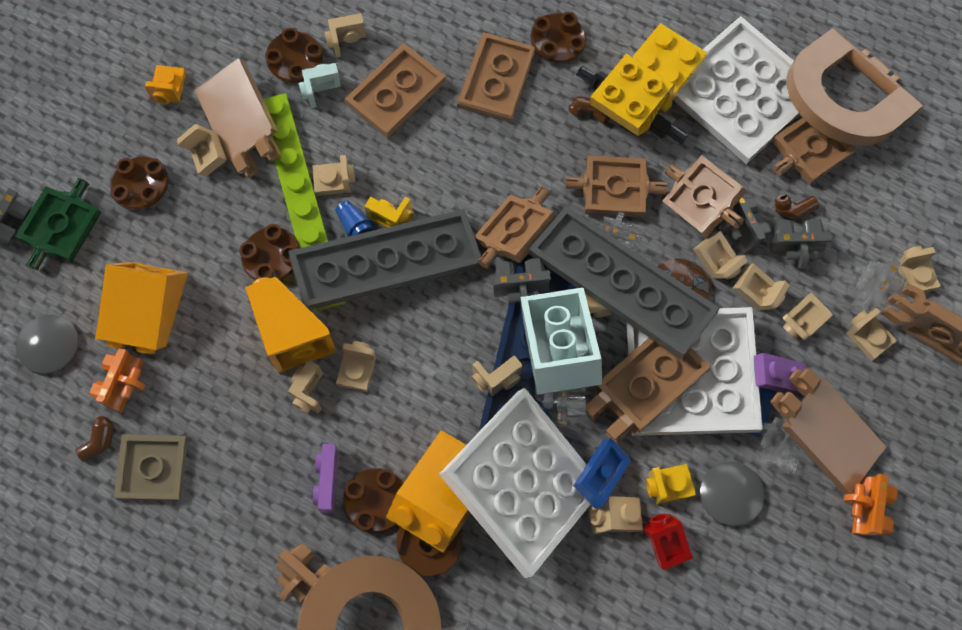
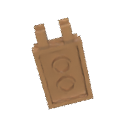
[195,58,281,178]
[881,284,962,366]
[584,338,711,443]
[770,368,886,494]

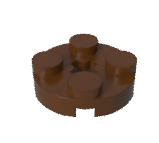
[396,527,462,578]

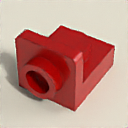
[642,513,693,571]

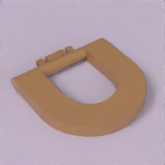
[786,28,924,146]
[297,556,441,630]

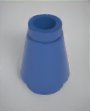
[335,200,375,237]

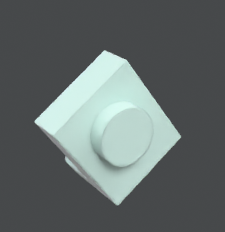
[299,63,341,108]

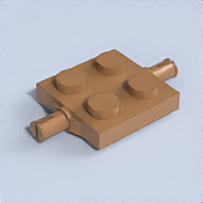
[772,118,857,185]
[565,155,667,217]
[662,155,747,237]
[474,186,556,269]

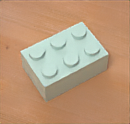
[521,288,602,394]

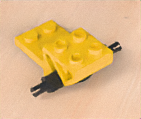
[576,23,707,145]

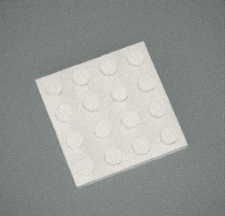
[673,16,826,164]
[627,307,762,436]
[439,388,591,578]

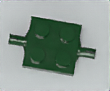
[15,178,102,271]

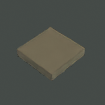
[114,434,188,501]

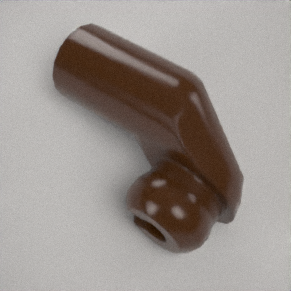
[568,96,611,125]
[774,194,819,220]
[75,416,114,462]

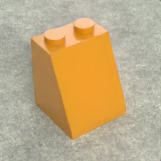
[95,262,188,354]
[245,277,337,373]
[386,430,471,553]

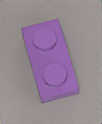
[754,353,806,396]
[313,444,339,514]

